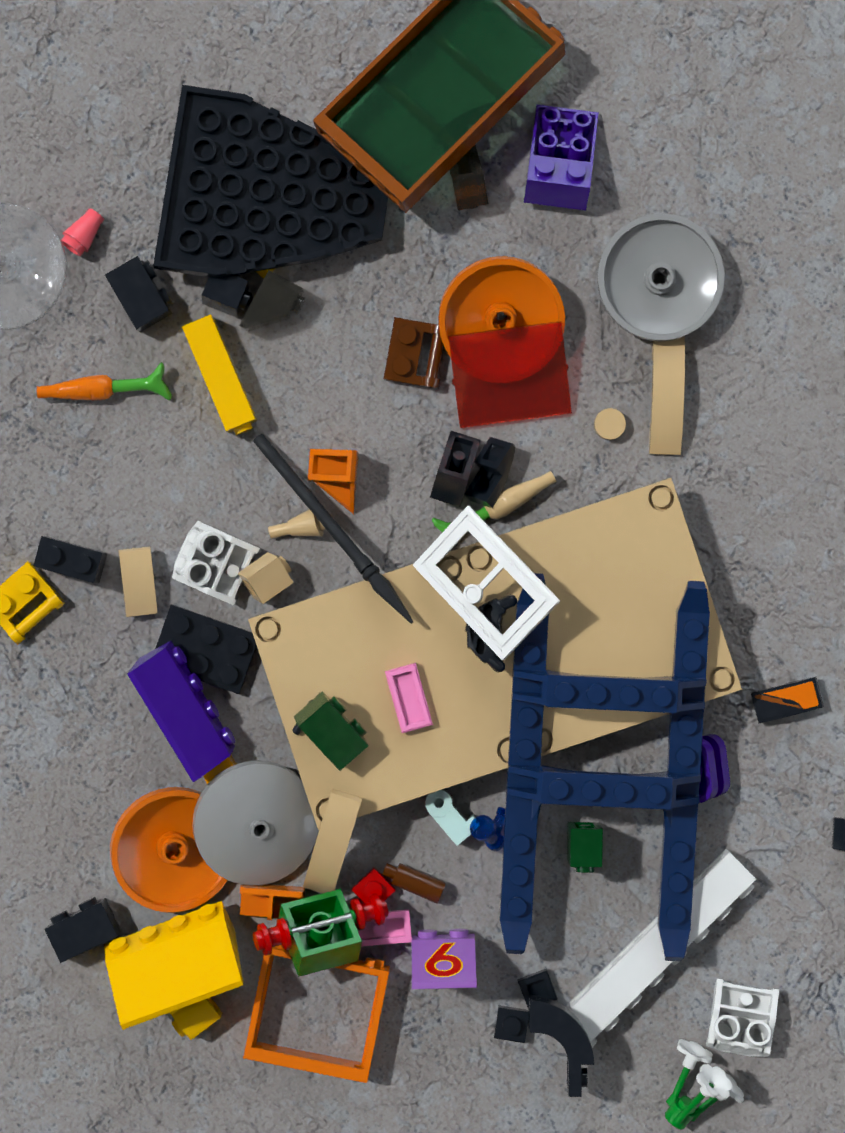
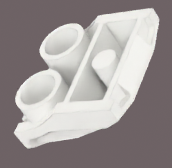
[172,521,260,605]
[706,979,779,1057]

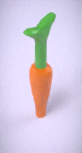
[37,362,172,401]

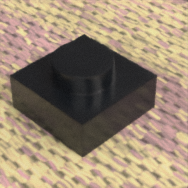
[494,1005,529,1043]

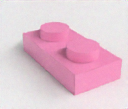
[358,909,412,947]

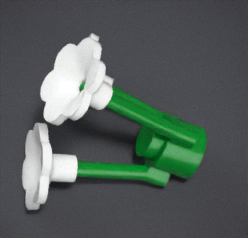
[665,1039,744,1130]

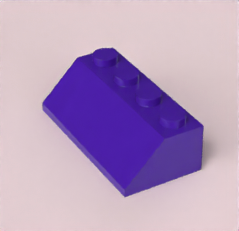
[127,641,235,782]

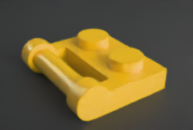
[0,561,65,645]

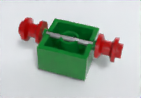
[253,889,389,977]

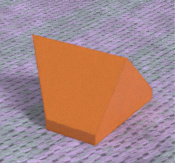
[308,449,359,515]

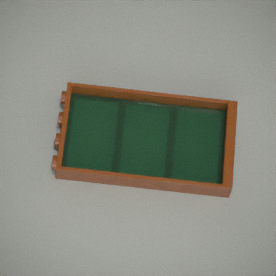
[313,0,566,213]

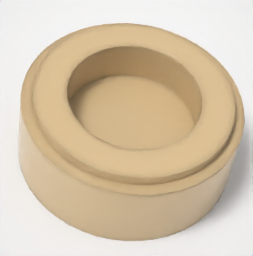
[594,408,626,440]

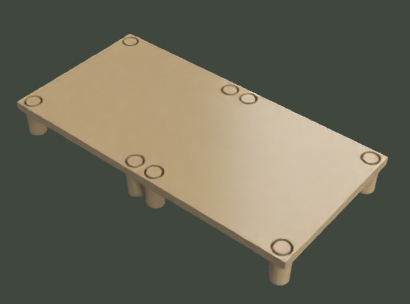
[248,478,742,830]

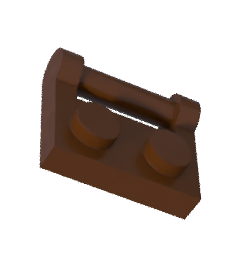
[384,317,444,389]

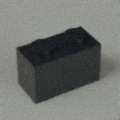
[105,256,173,332]
[33,536,108,583]
[44,897,122,963]

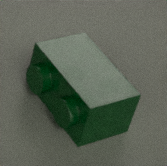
[294,691,369,771]
[567,822,603,873]

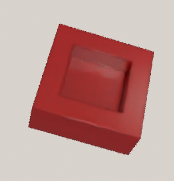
[351,867,396,903]

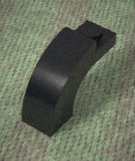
[529,995,594,1097]

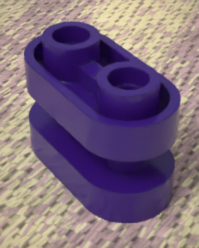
[699,734,730,803]

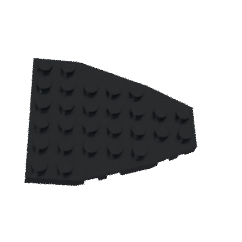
[153,85,388,278]

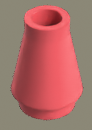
[60,208,104,256]

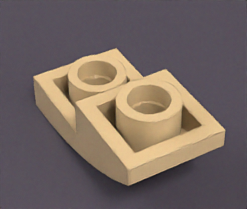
[119,547,158,617]

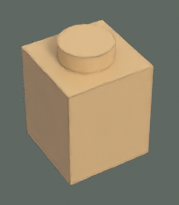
[238,552,294,604]

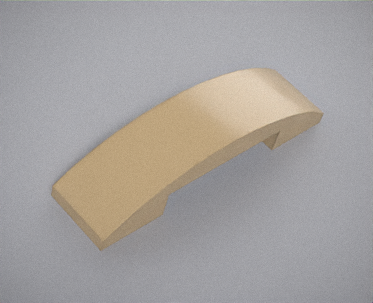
[649,336,685,455]
[303,789,363,893]

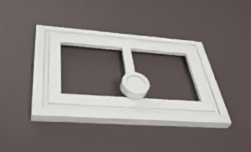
[413,506,560,660]

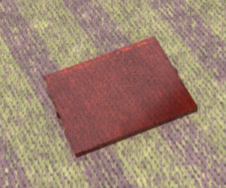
[448,321,572,428]

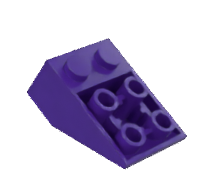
[524,104,599,211]

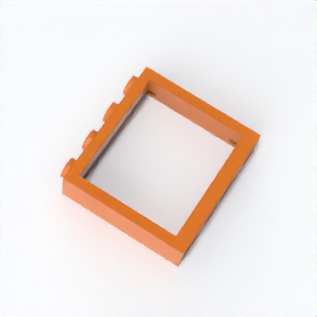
[243,945,390,1083]

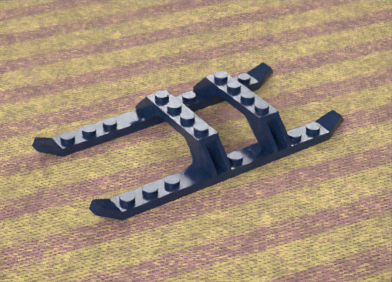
[499,573,710,961]

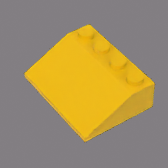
[104,901,243,1030]

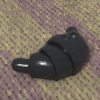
[465,594,517,673]

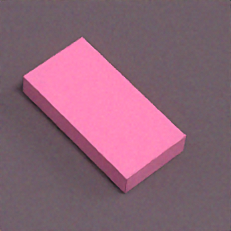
[385,663,433,733]

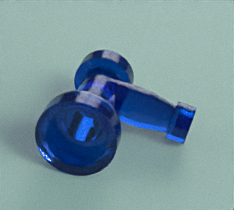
[470,807,505,851]

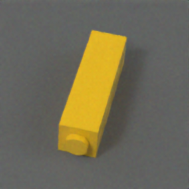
[182,314,257,435]

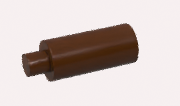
[382,863,446,904]

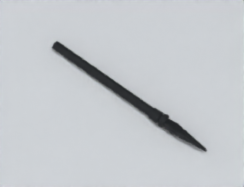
[253,434,413,624]

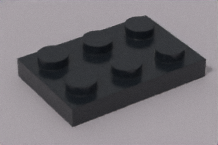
[155,604,257,694]

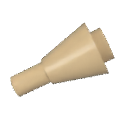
[268,509,325,539]

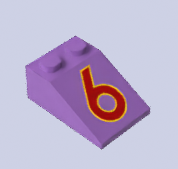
[412,929,477,989]

